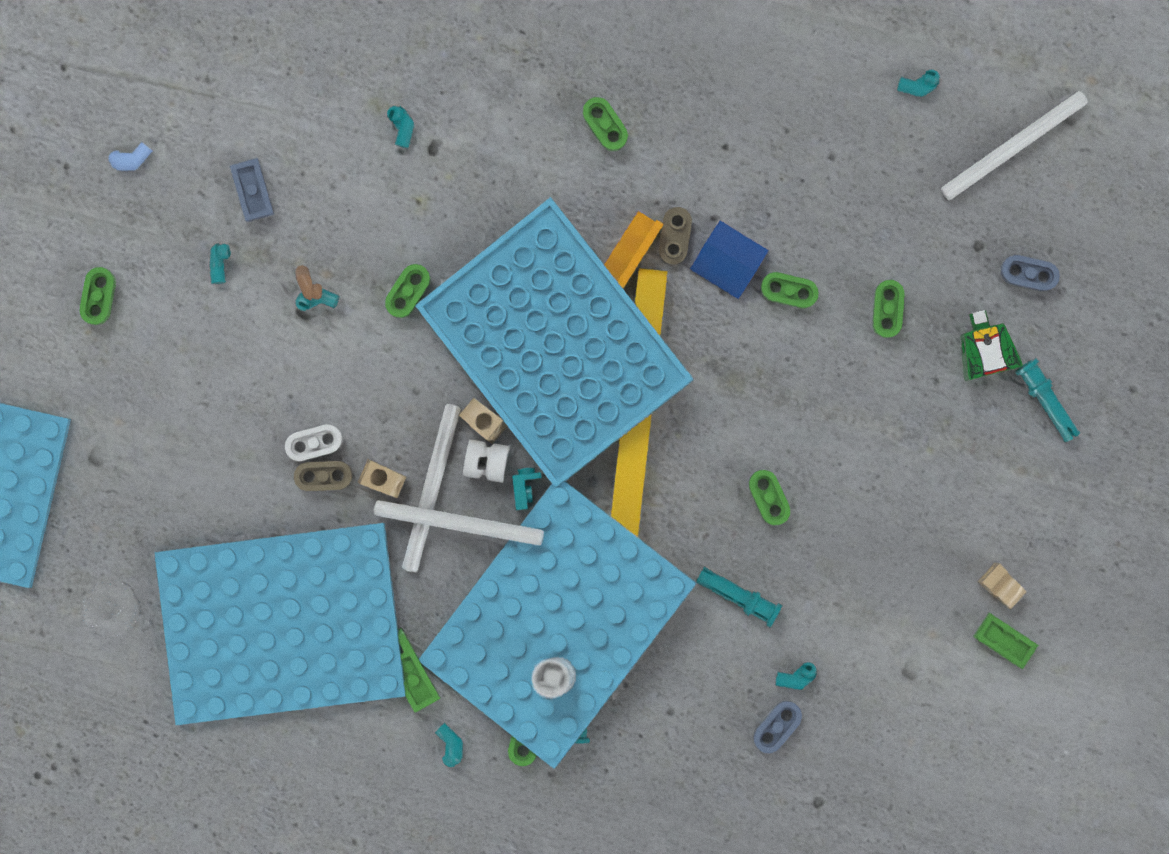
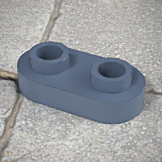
[1000,255,1060,291]
[753,701,802,753]

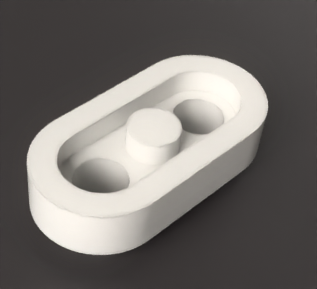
[285,424,343,461]

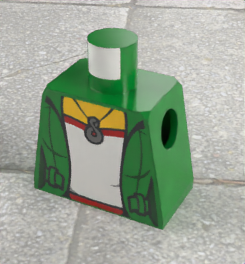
[960,310,1023,381]

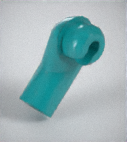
[897,69,940,97]
[387,106,414,149]
[209,243,231,284]
[295,288,340,311]
[775,662,817,690]
[435,722,463,767]

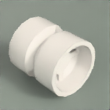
[463,439,510,483]
[532,657,576,698]

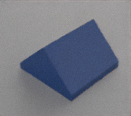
[689,221,769,300]

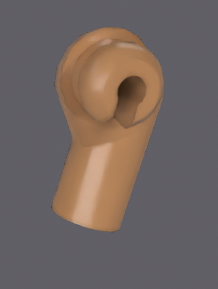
[295,265,322,300]

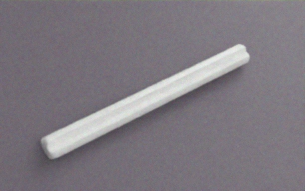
[941,91,1088,200]
[402,404,461,572]
[374,500,544,545]

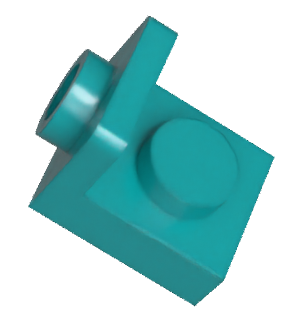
[512,467,542,510]

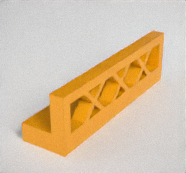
[604,211,664,288]

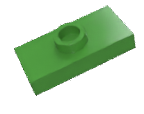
[973,612,1039,669]

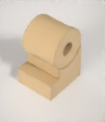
[459,398,508,444]
[358,459,407,498]
[977,563,1026,610]

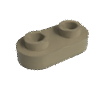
[659,207,692,265]
[294,461,353,491]

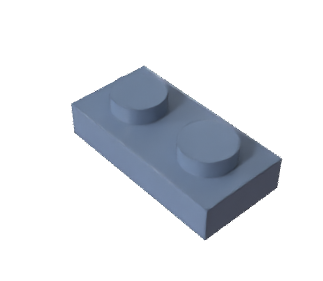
[230,158,275,222]

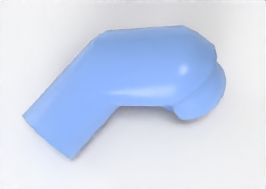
[108,142,153,171]

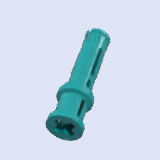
[1015,358,1080,442]
[696,566,783,628]

